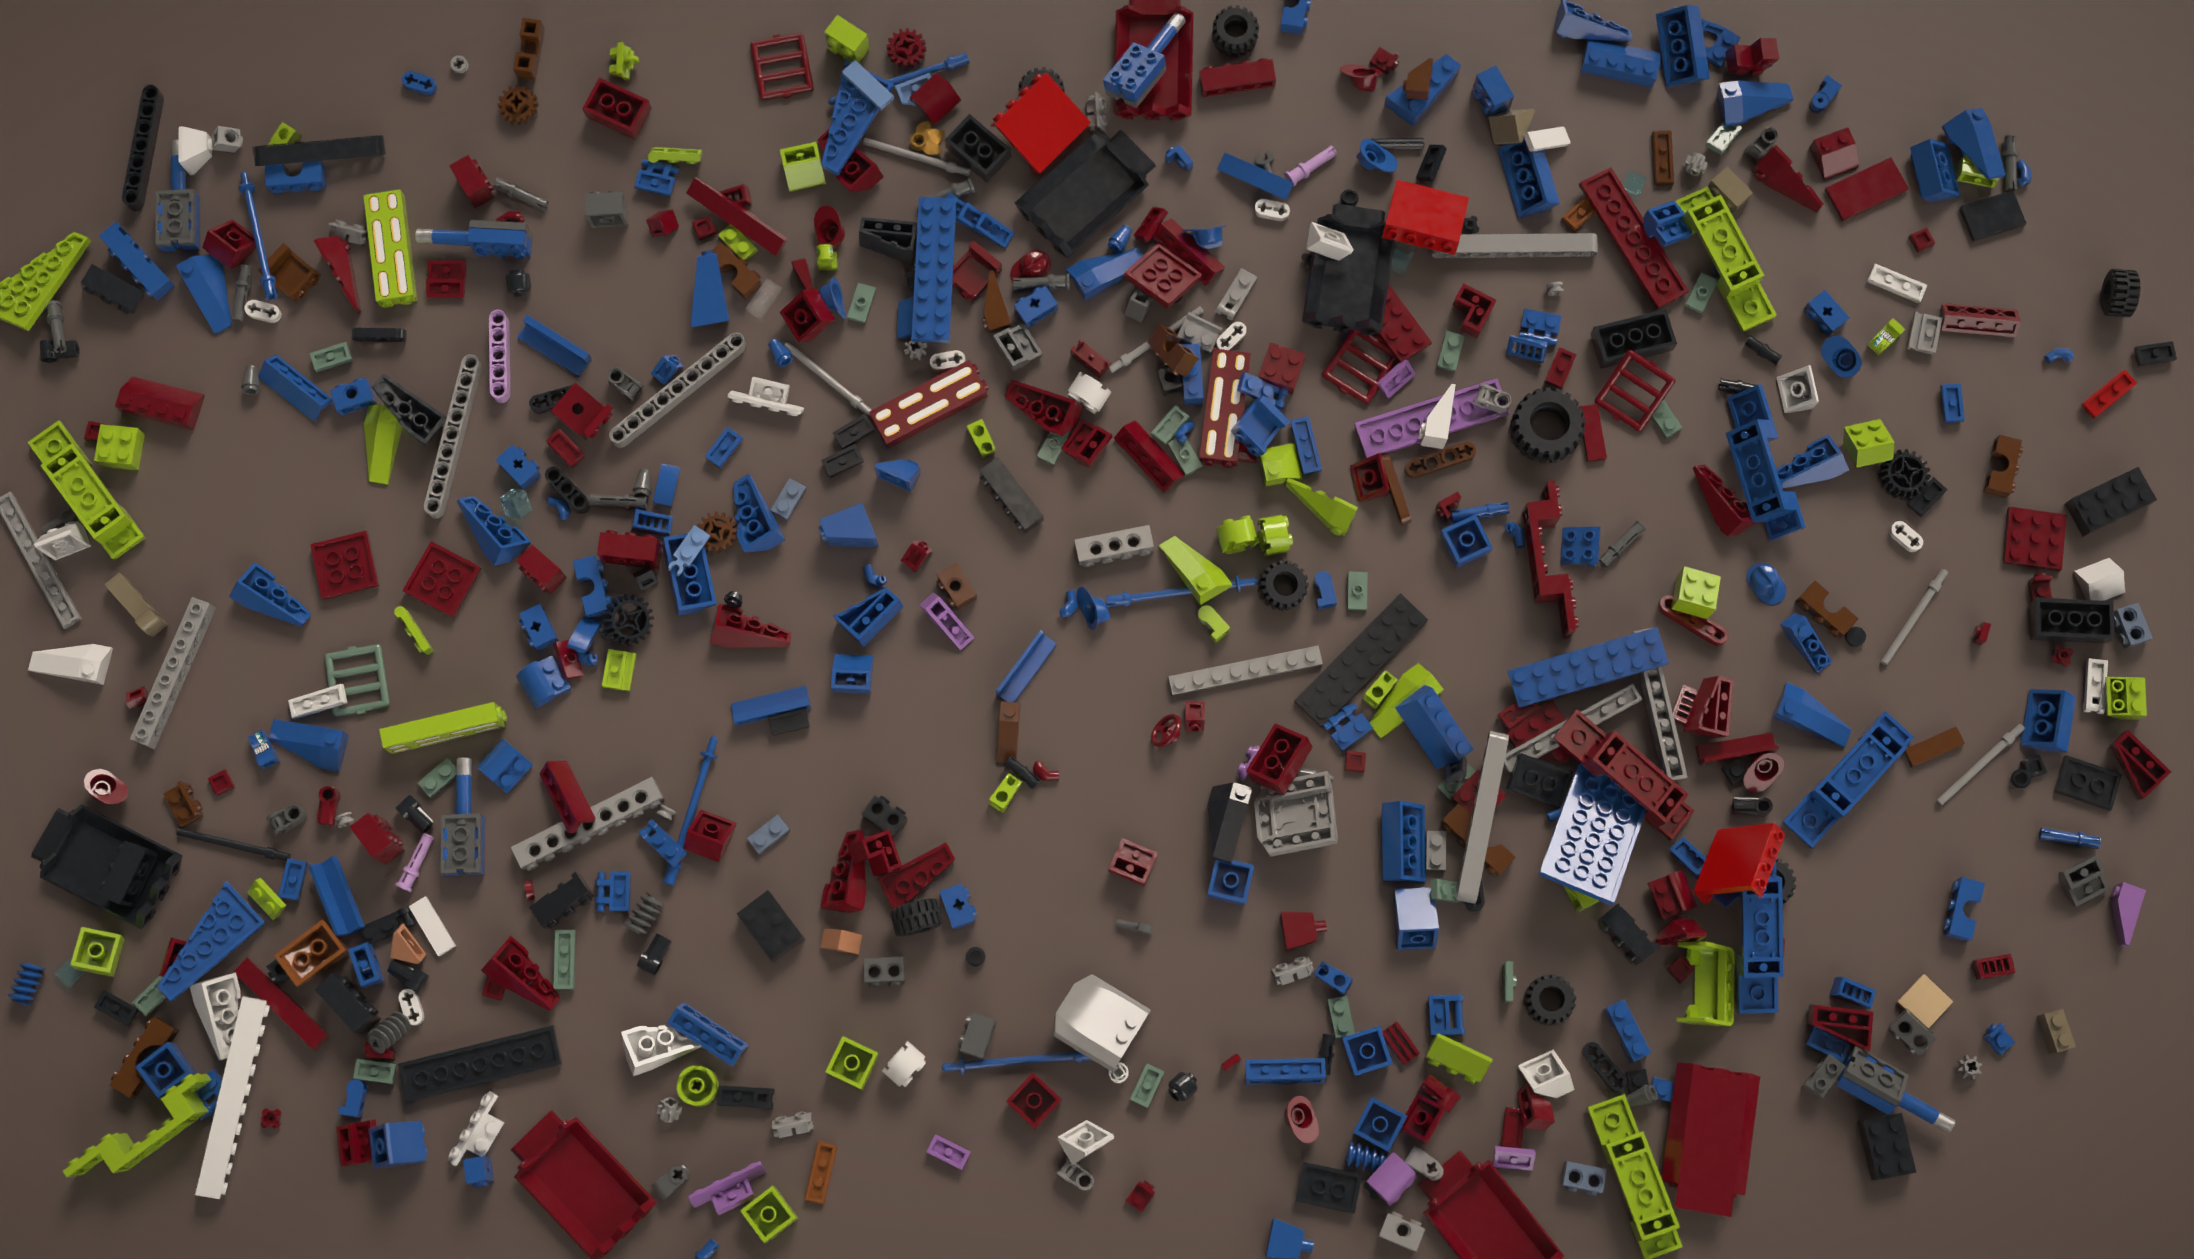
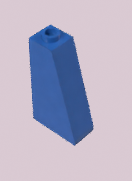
[691,250,730,327]

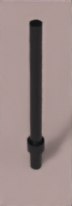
[176,828,291,861]

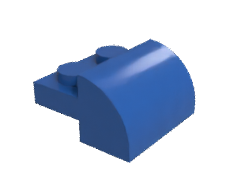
[1643,201,1693,247]
[516,656,571,709]
[477,738,533,793]

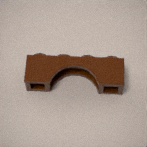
[1441,803,1516,876]
[109,1017,179,1099]

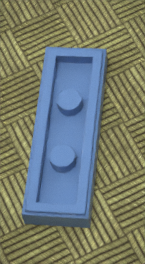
[842,60,894,110]

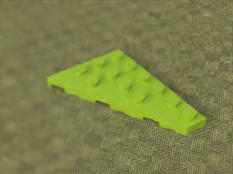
[0,232,92,332]

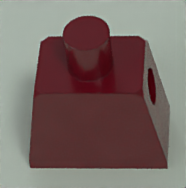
[1280,912,1327,951]

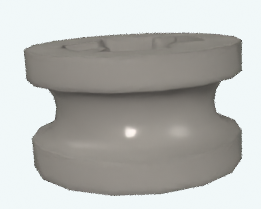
[450,55,469,74]
[1546,282,1564,296]
[656,804,676,821]
[335,812,355,828]

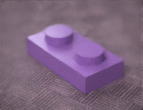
[1377,360,1416,399]
[927,1134,971,1170]
[1493,1146,1535,1171]

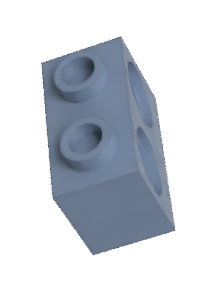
[2114,602,2153,649]
[1560,1161,1607,1197]

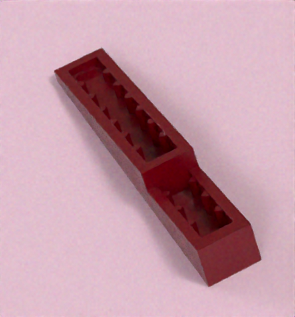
[686,177,788,256]
[234,957,330,1050]

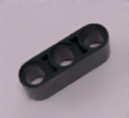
[545,466,590,514]

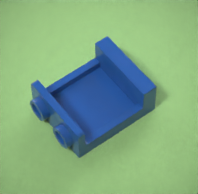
[1230,395,1290,457]

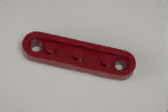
[1658,595,1729,647]

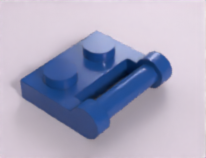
[1428,995,1466,1036]

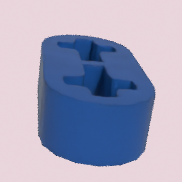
[402,71,437,95]

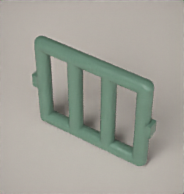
[324,644,390,717]

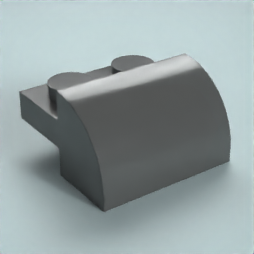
[992,323,1043,371]
[2058,855,2110,907]

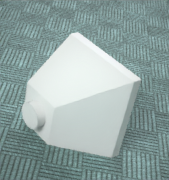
[179,126,212,175]
[1518,1050,1574,1098]

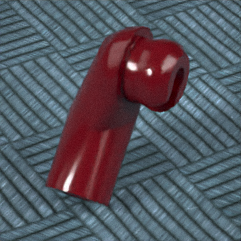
[496,211,524,223]
[1033,761,1059,781]

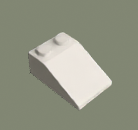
[1418,384,1456,449]
[34,521,91,560]

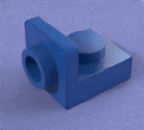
[1165,145,1193,172]
[651,355,684,385]
[1983,1023,2015,1055]

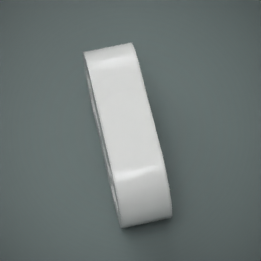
[1255,199,1290,221]
[244,300,282,323]
[1216,322,1247,350]
[930,350,965,372]
[1889,521,1923,552]
[399,989,424,1026]

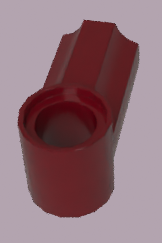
[316,786,341,825]
[1419,1074,1461,1113]

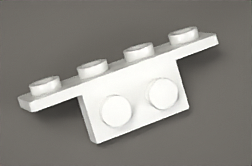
[727,377,804,416]
[448,1091,504,1166]

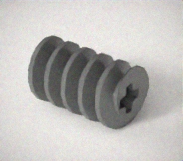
[624,892,665,935]
[367,1012,411,1053]

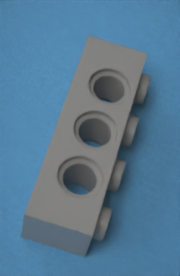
[1074,525,1154,567]

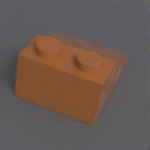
[274,919,349,987]

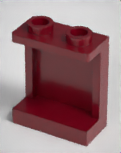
[952,240,1002,302]

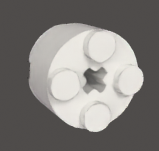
[1068,372,1111,414]
[882,1041,926,1087]

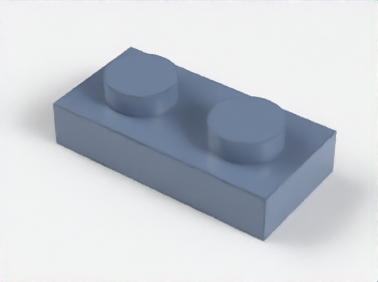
[771,478,807,521]
[747,814,790,854]

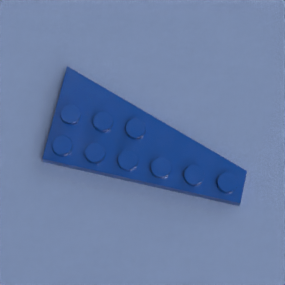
[821,59,894,176]
[157,881,265,1003]

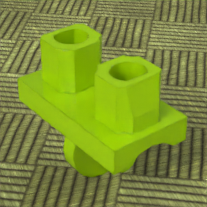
[609,42,639,80]

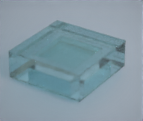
[1623,171,1647,195]
[55,959,84,987]

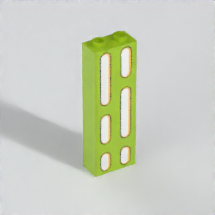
[363,189,417,308]
[379,702,507,754]

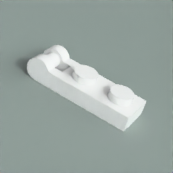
[2083,658,2108,714]

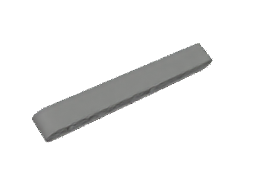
[1432,233,1598,258]
[609,332,747,448]
[424,354,482,519]
[1455,731,1509,904]

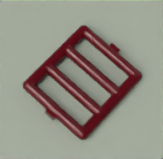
[750,33,814,100]
[1322,330,1398,404]
[1594,350,1676,432]

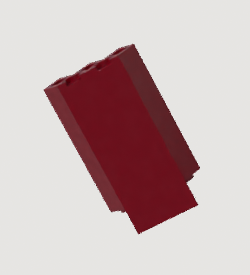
[1113,0,1194,121]
[1662,1062,1760,1217]
[511,1110,657,1259]
[1417,1150,1565,1259]

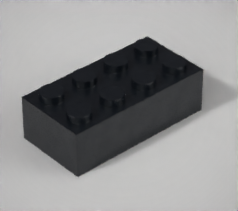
[1590,309,1677,368]
[2065,467,2157,537]
[2029,598,2114,643]

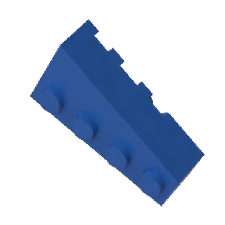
[1384,54,1461,127]
[99,222,175,300]

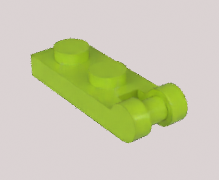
[648,147,702,164]
[394,606,434,655]

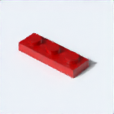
[2081,369,2137,419]

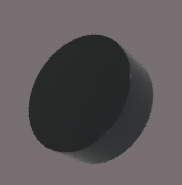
[1845,627,1866,647]

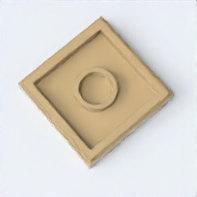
[1896,974,1953,1028]

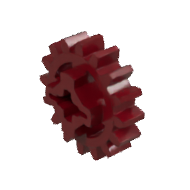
[886,28,927,69]

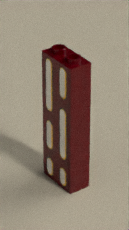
[1199,348,1251,468]
[869,360,989,449]

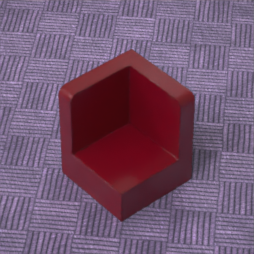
[646,209,679,237]

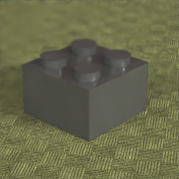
[584,190,628,228]
[958,1012,996,1060]

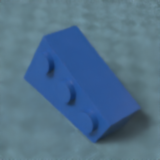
[833,587,904,647]

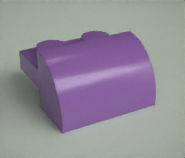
[1366,1152,1417,1206]

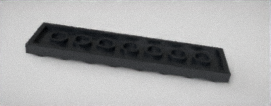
[1294,593,1428,728]
[398,1025,562,1103]

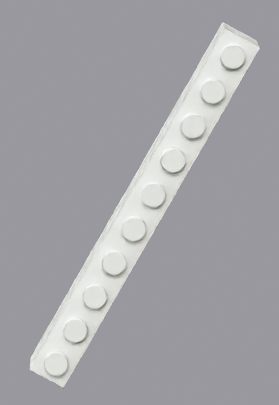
[195,996,270,1199]

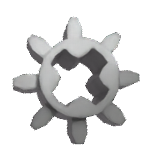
[1683,153,1708,176]
[904,337,927,361]
[1956,1055,1983,1080]
[656,1097,682,1123]

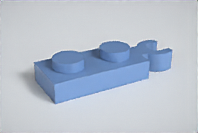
[668,525,710,576]

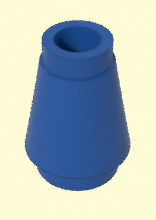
[1108,225,1132,253]
[768,339,792,367]

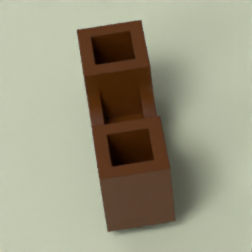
[513,18,545,80]
[712,242,762,301]
[1147,324,1199,377]
[1983,435,2023,498]
[1796,581,1859,639]

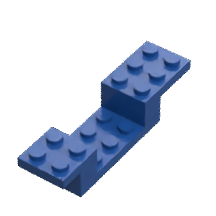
[1726,384,1806,540]
[1782,711,1914,849]
[1735,861,1784,1014]

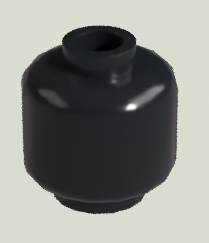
[505,269,531,297]
[1168,1072,1197,1101]

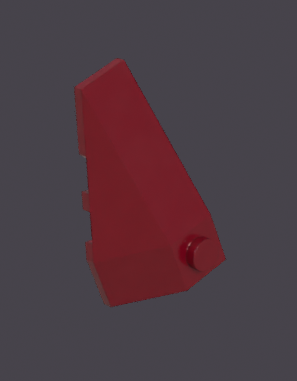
[1752,145,1824,213]
[1693,464,1757,537]

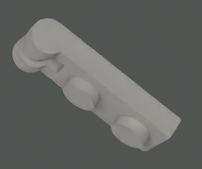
[1215,268,1258,321]

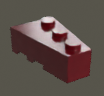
[1683,676,1734,739]
[2110,730,2172,800]
[1807,1004,1874,1051]

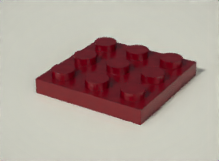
[1123,243,1202,308]
[2003,507,2067,571]
[310,531,379,600]
[402,541,482,618]
[1505,700,1572,766]

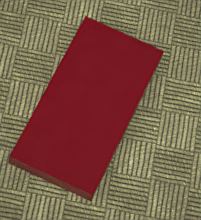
[1825,157,1909,221]

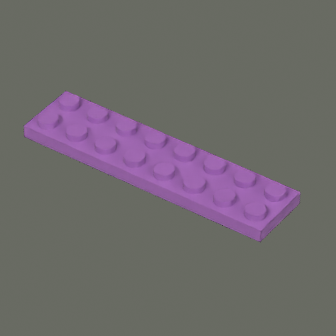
[1354,378,1510,458]

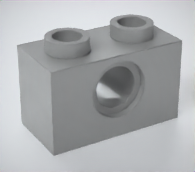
[1378,1211,1425,1252]

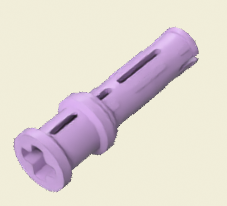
[1284,145,1337,187]
[395,833,435,892]

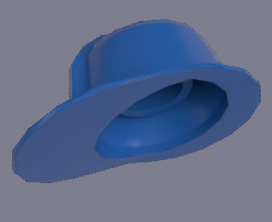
[1356,139,1398,172]
[1181,225,1226,249]
[819,277,846,319]
[1821,336,1862,378]
[1747,563,1786,605]
[1077,586,1110,630]

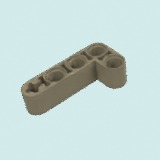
[104,572,168,638]

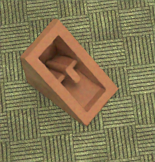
[390,923,426,964]
[820,929,863,955]

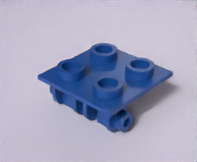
[1561,527,1601,567]

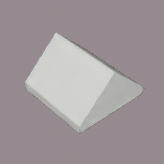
[1306,222,1354,261]
[1777,365,1819,413]
[2074,558,2125,601]
[1058,1120,1114,1165]

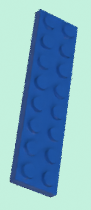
[911,197,957,343]
[1507,627,1669,708]

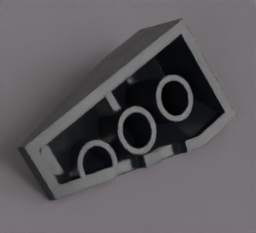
[372,373,447,445]
[1207,782,1252,864]

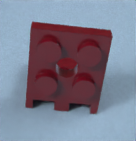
[550,383,613,441]

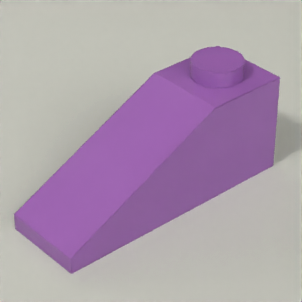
[919,593,975,650]
[2111,882,2146,947]

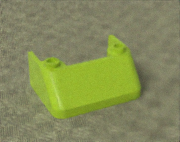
[1677,942,1735,1026]

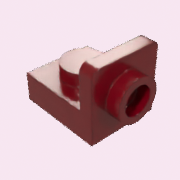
[1369,47,1400,75]
[1436,491,1462,522]
[900,540,933,572]
[2028,573,2053,601]
[1185,701,1205,732]
[364,1042,395,1060]
[1125,1180,1155,1212]

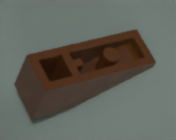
[981,270,1011,333]
[997,702,1021,763]

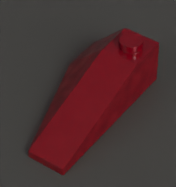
[818,128,884,192]
[313,236,361,314]
[1005,379,1084,436]
[710,603,791,648]
[820,829,866,913]
[1652,916,1707,946]
[481,936,561,1011]

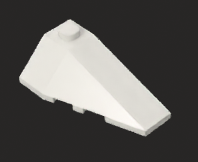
[28,644,113,685]
[190,973,241,1060]
[621,1026,702,1076]

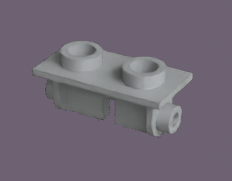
[1086,92,1107,133]
[328,220,368,245]
[1272,956,1314,985]
[772,1112,814,1138]

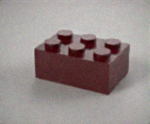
[582,77,652,140]
[597,530,663,569]
[1246,723,1313,795]
[349,812,405,865]

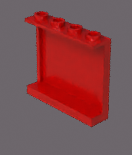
[990,73,1091,175]
[1382,179,1469,255]
[1693,822,1785,903]

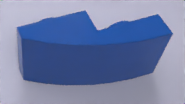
[653,463,681,506]
[567,617,601,653]

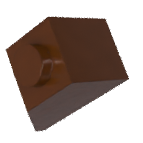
[1403,58,1433,100]

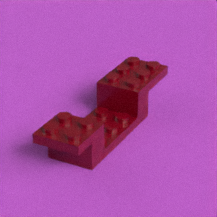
[1522,481,1579,638]
[1552,709,1694,841]

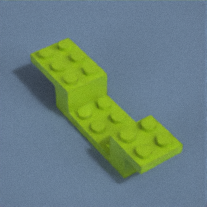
[1675,186,1777,333]
[27,420,146,561]
[63,1073,212,1177]
[1587,1094,1683,1259]

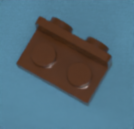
[163,781,203,828]

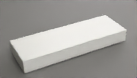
[1524,127,1571,152]
[1867,264,1927,303]
[288,684,347,719]
[409,896,456,957]

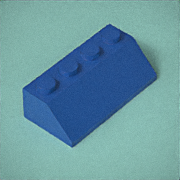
[1656,5,1710,87]
[1580,39,1660,88]
[1498,138,1560,218]
[662,533,717,616]
[1395,685,1474,769]
[1382,801,1426,883]

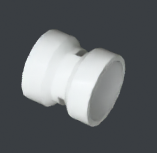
[1109,1063,1128,1083]

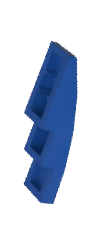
[1217,153,1294,200]
[945,192,1014,248]
[1669,836,1739,909]

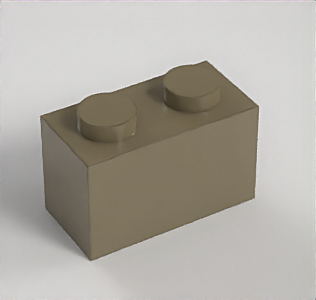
[1708,166,1753,213]
[2037,1009,2076,1054]

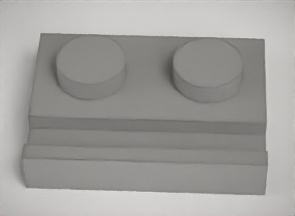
[1177,312,1222,354]
[1907,312,1942,355]

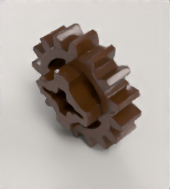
[497,84,539,125]
[697,511,737,553]

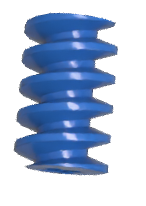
[7,963,46,1006]
[1345,1140,1389,1173]

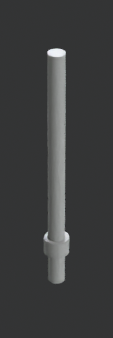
[863,137,970,176]
[1108,306,1204,373]
[784,342,872,417]
[1880,569,1948,666]
[1936,724,2025,806]

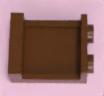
[258,243,321,303]

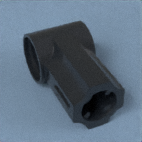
[40,339,80,363]
[395,794,435,834]
[1732,797,1773,817]
[637,933,672,975]
[387,959,430,993]

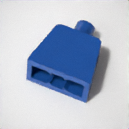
[1265,1219,1314,1259]

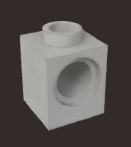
[212,126,243,153]

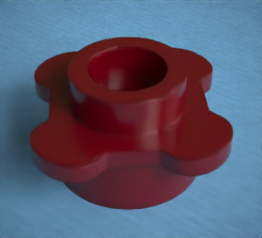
[2051,645,2073,666]
[260,1108,282,1129]

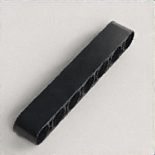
[122,84,164,211]
[252,135,386,166]

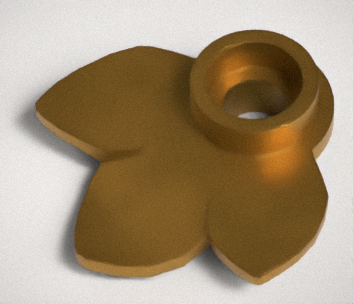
[910,121,945,156]

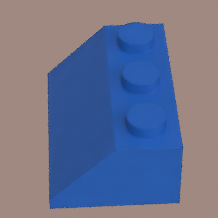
[1910,139,1961,202]
[2021,689,2076,753]

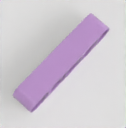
[489,310,510,403]

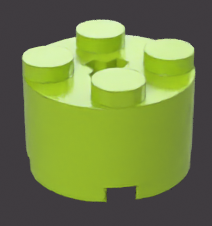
[1216,515,1259,554]
[1257,515,1293,556]
[677,1066,719,1107]

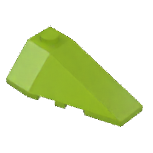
[364,404,402,485]
[1285,478,1358,536]
[1159,536,1232,605]
[1370,663,1444,739]

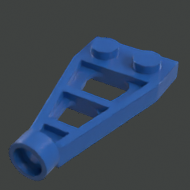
[1670,6,1741,69]

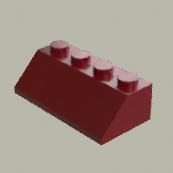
[115,377,205,430]

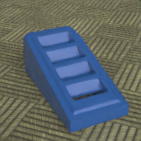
[1506,335,1547,363]
[631,509,673,536]
[1830,977,1876,1009]

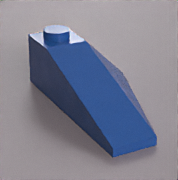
[1066,248,1144,301]
[176,254,232,335]
[1777,434,1849,489]
[457,496,531,566]
[1772,682,1851,748]
[269,719,349,772]

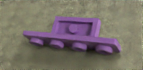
[688,1161,767,1215]

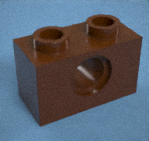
[936,563,977,610]

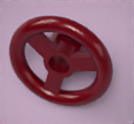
[1151,714,1181,747]

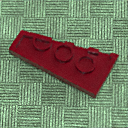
[877,842,956,909]

